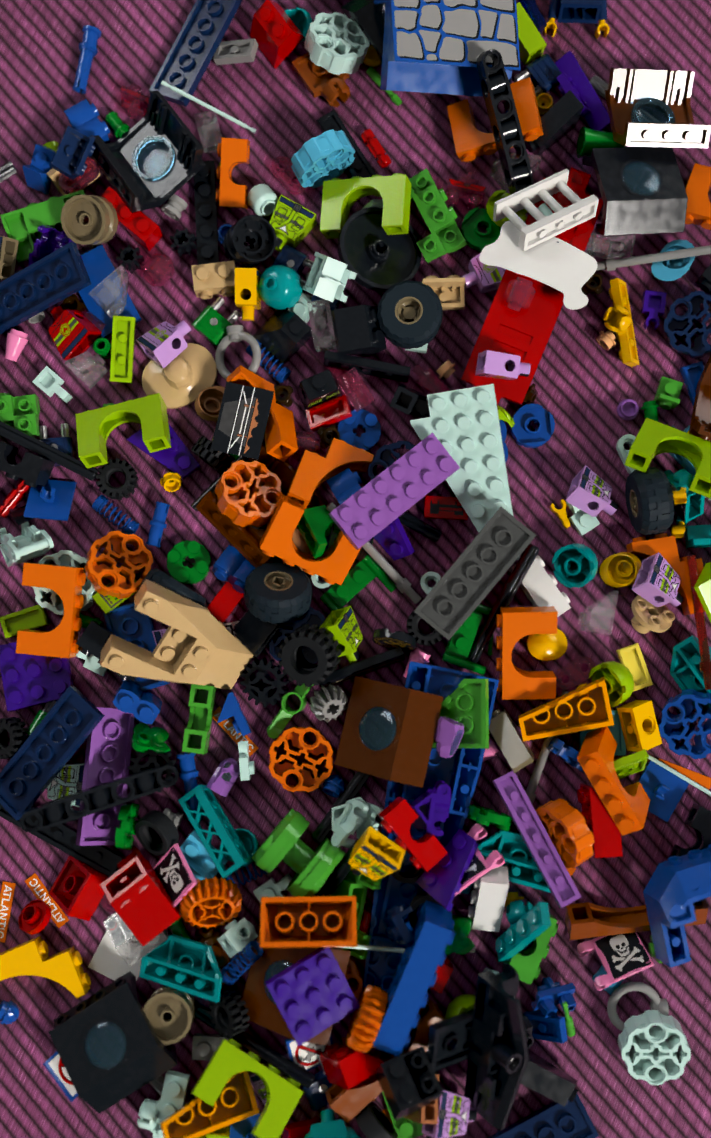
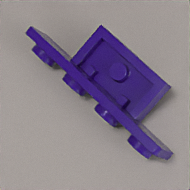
[555,51,611,131]

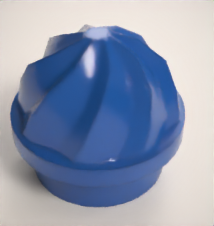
[322,775,345,798]
[0,1000,19,1024]

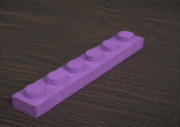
[492,771,581,908]

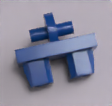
[531,977,577,1018]

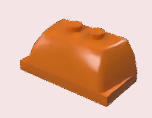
[260,896,357,948]

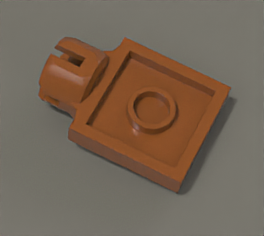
[291,52,350,107]

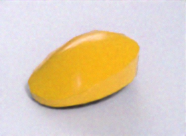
[599,552,642,588]
[527,628,568,661]

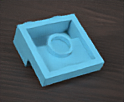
[180,830,228,880]

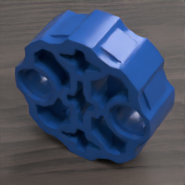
[659,689,711,759]

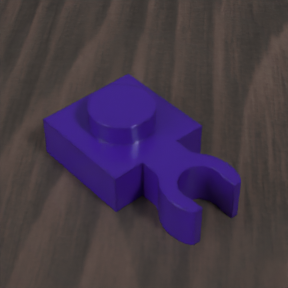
[641,290,666,330]

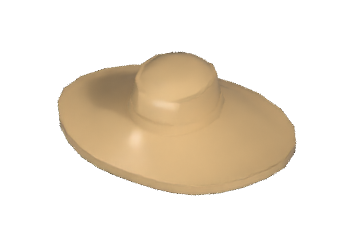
[142,343,217,409]

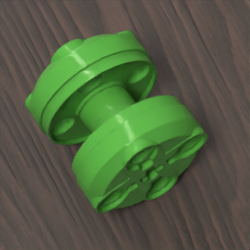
[251,808,345,897]

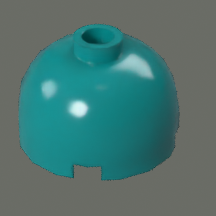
[258,265,302,310]
[552,543,598,588]

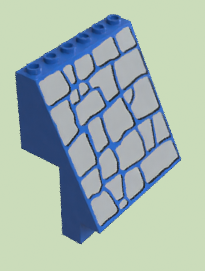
[374,0,521,97]

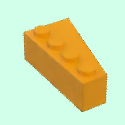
[519,677,614,741]
[160,1071,259,1138]

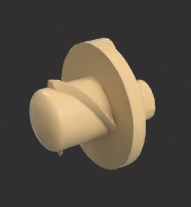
[631,595,675,634]

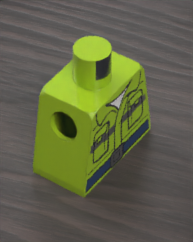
[269,195,317,252]
[319,605,363,663]

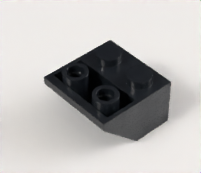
[375,1046,444,1120]

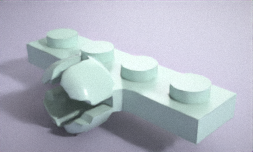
[137,1070,190,1138]

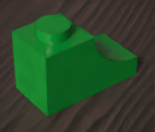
[297,505,334,558]

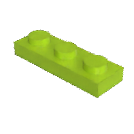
[110,315,136,384]

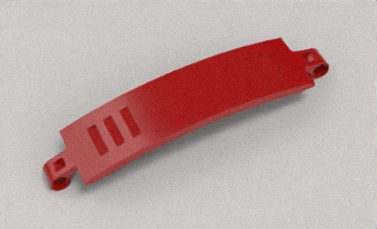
[461,167,603,405]

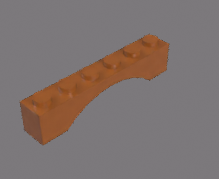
[565,899,709,940]
[325,997,446,1123]

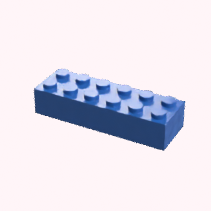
[373,900,455,1056]

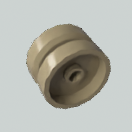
[60,194,119,245]
[143,985,197,1045]

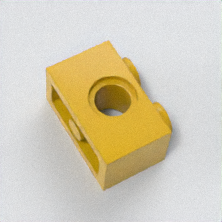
[617,700,662,752]

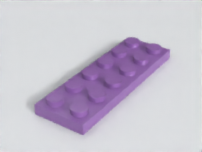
[329,432,460,550]
[76,707,135,846]

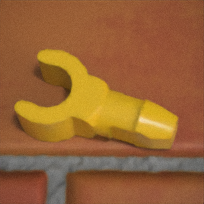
[550,499,571,529]

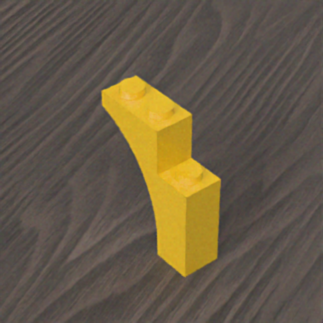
[0,936,91,998]

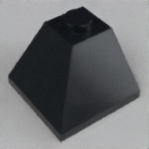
[253,309,312,366]

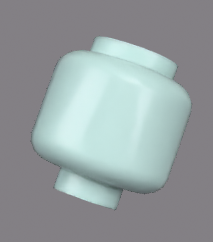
[247,184,278,217]

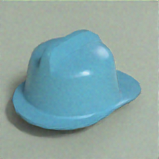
[651,239,695,281]

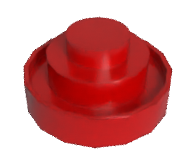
[18,899,51,935]

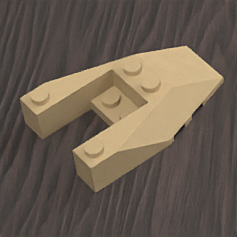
[100,579,254,690]

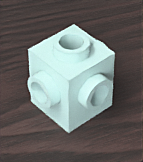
[217,917,258,958]

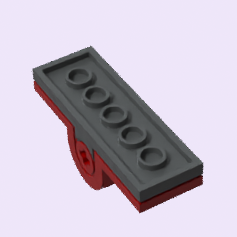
[414,507,536,640]

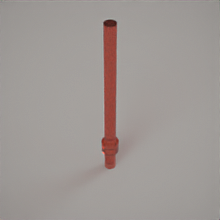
[687,555,711,690]

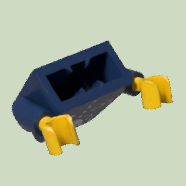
[544,0,610,39]

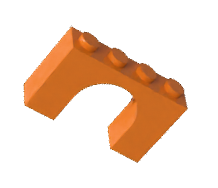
[447,77,544,162]
[685,163,711,230]
[260,495,362,585]
[16,563,86,659]
[496,606,558,700]
[577,726,650,836]

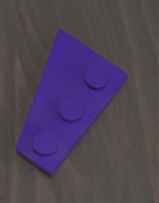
[127,423,201,479]
[374,518,415,561]
[416,829,479,912]

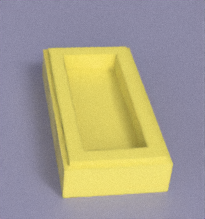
[616,643,653,692]

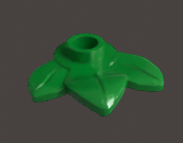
[131,723,171,753]
[444,917,475,955]

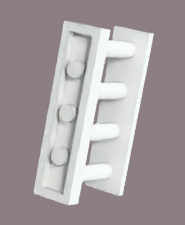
[493,169,599,251]

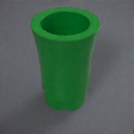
[576,127,625,158]

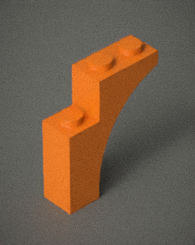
[226,365,298,462]
[286,438,374,509]
[626,533,705,615]

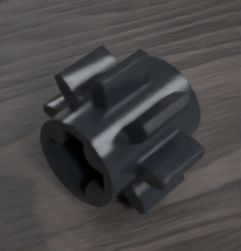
[170,228,197,257]
[116,244,145,274]

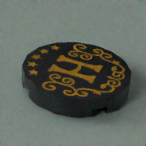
[372,628,416,651]

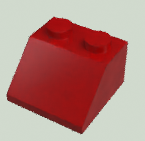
[250,0,304,69]
[48,855,109,921]
[319,1043,385,1090]

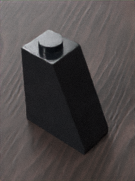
[524,90,584,157]
[520,1049,579,1106]

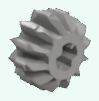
[310,683,348,723]

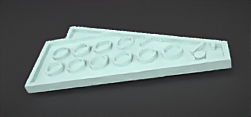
[410,383,520,560]

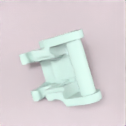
[302,251,357,303]
[0,521,54,567]
[331,797,384,848]

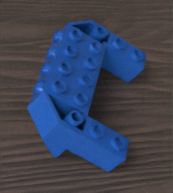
[643,844,711,968]

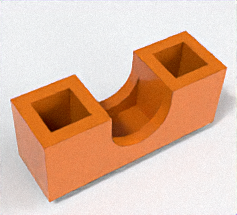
[216,137,250,209]

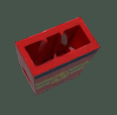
[48,306,102,361]

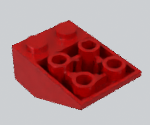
[577,783,623,858]
[100,856,181,946]

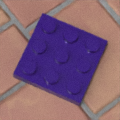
[0,642,74,712]
[265,947,360,1047]

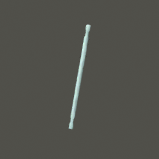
[161,80,257,133]
[648,754,711,796]
[336,944,405,953]

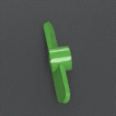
[267,683,313,739]

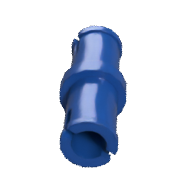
[146,502,170,547]

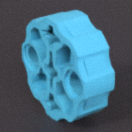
[291,129,356,188]

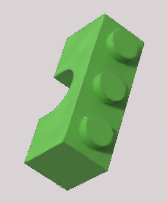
[182,684,217,754]
[507,914,558,985]

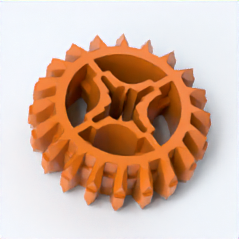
[180,876,242,929]
[346,985,388,1053]

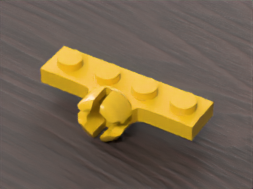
[603,278,640,367]

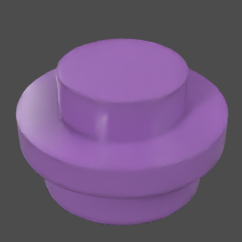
[617,399,639,421]

